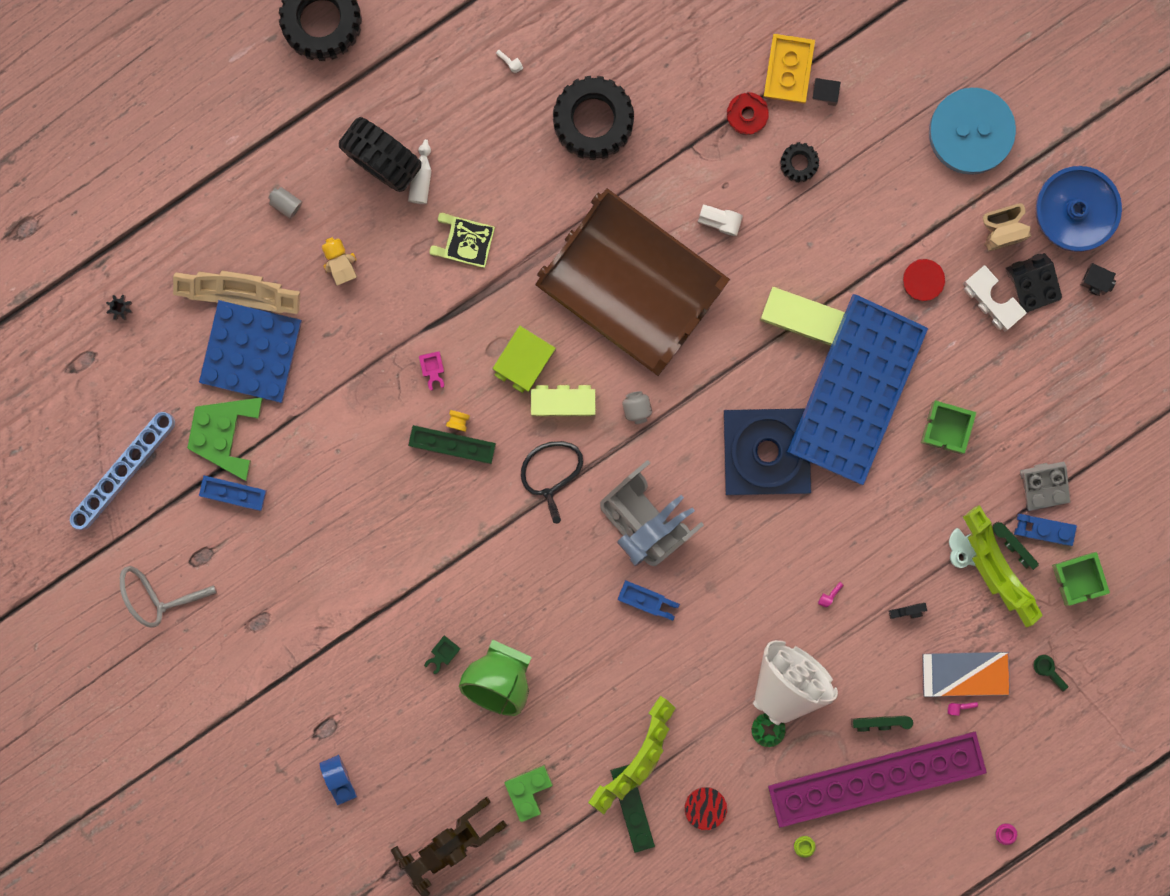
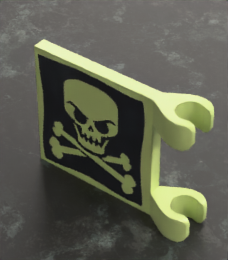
[429,213,495,268]

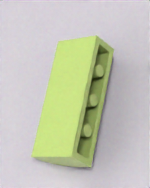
[760,287,845,346]

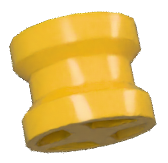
[446,410,470,432]

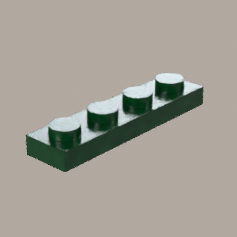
[408,425,496,464]
[610,764,655,853]

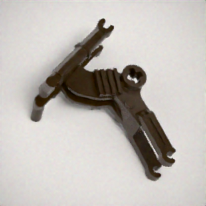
[391,797,507,896]

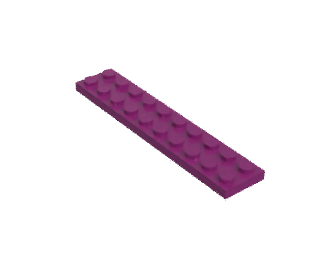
[768,731,987,828]

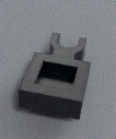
[888,602,928,619]

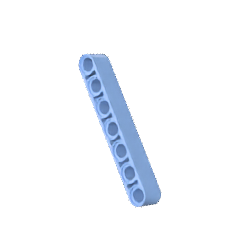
[69,412,175,530]

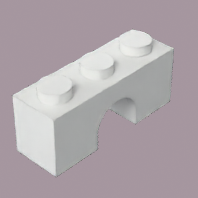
[963,265,1027,332]

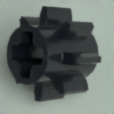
[106,294,133,321]

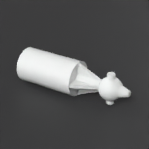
[408,139,432,204]

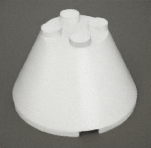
[753,640,838,725]

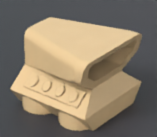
[983,203,1031,251]

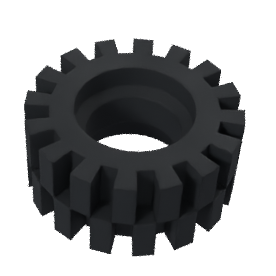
[780,142,820,183]

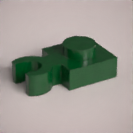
[424,635,461,674]

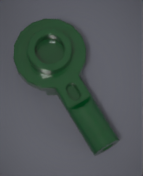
[1033,655,1069,692]

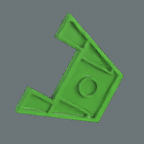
[187,398,263,481]

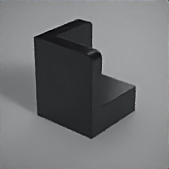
[812,78,841,106]

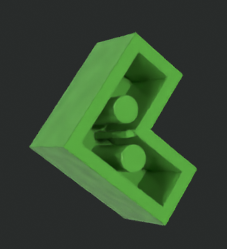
[504,764,553,822]

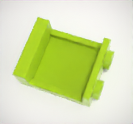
[492,325,556,393]

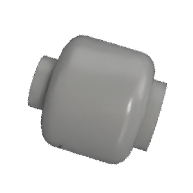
[622,391,652,424]

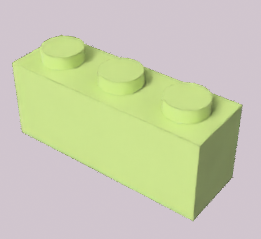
[531,385,595,416]

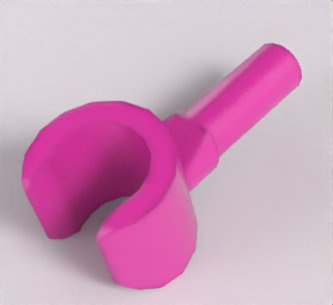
[818,582,844,607]
[948,702,978,716]

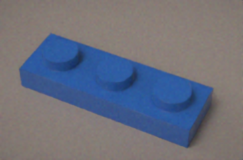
[199,476,267,511]

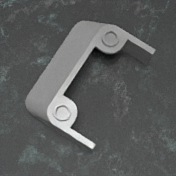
[600,460,704,566]

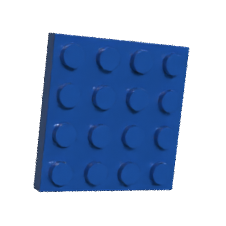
[199,300,302,403]

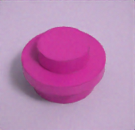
[995,823,1017,845]

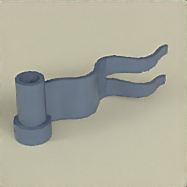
[617,495,695,566]

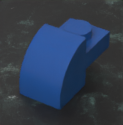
[319,755,357,806]

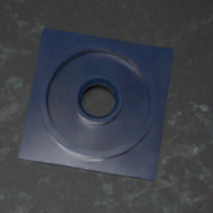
[724,408,811,495]

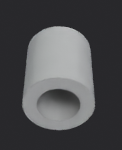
[268,187,302,219]

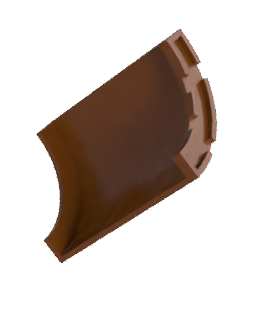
[535,188,730,376]

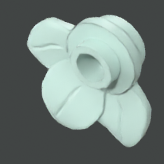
[949,528,976,568]

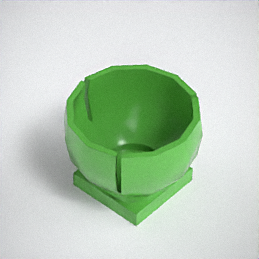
[459,639,532,716]

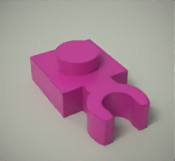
[419,351,444,391]

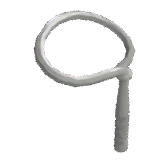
[119,566,217,628]

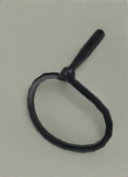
[521,441,583,524]

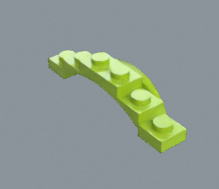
[963,505,1043,627]
[588,696,676,814]

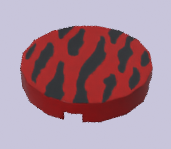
[685,787,727,830]

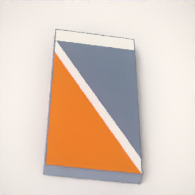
[922,652,1010,697]

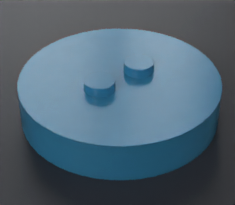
[929,88,1016,175]

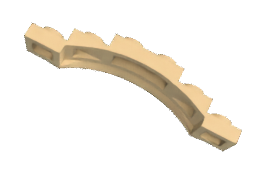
[173,271,300,314]

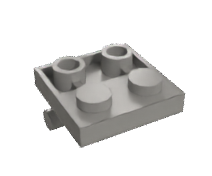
[1020,462,1070,511]

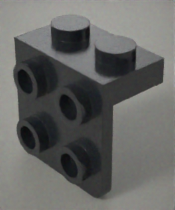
[1006,253,1062,312]

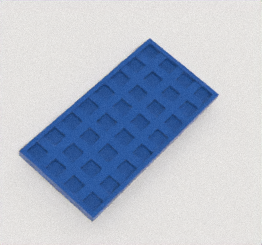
[787,294,928,485]

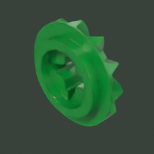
[751,713,786,747]

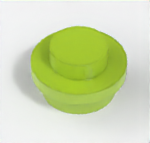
[794,836,815,858]

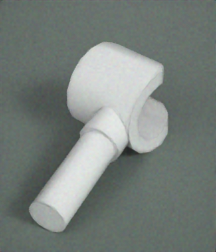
[496,50,523,73]

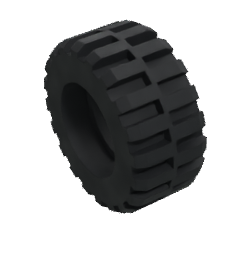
[279,0,362,61]
[553,76,634,160]
[339,117,422,192]

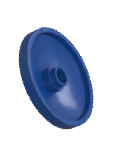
[1035,166,1122,252]

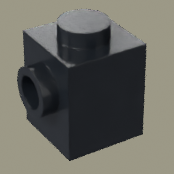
[1080,263,1116,296]

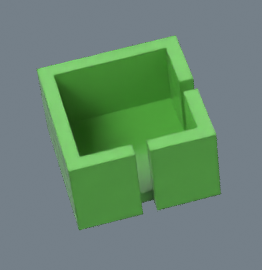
[921,400,976,455]
[1052,552,1110,606]

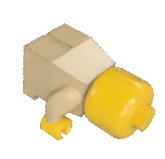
[321,237,357,285]

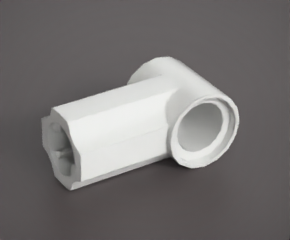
[698,204,743,236]

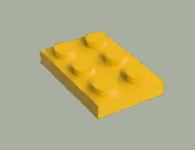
[763,34,815,104]

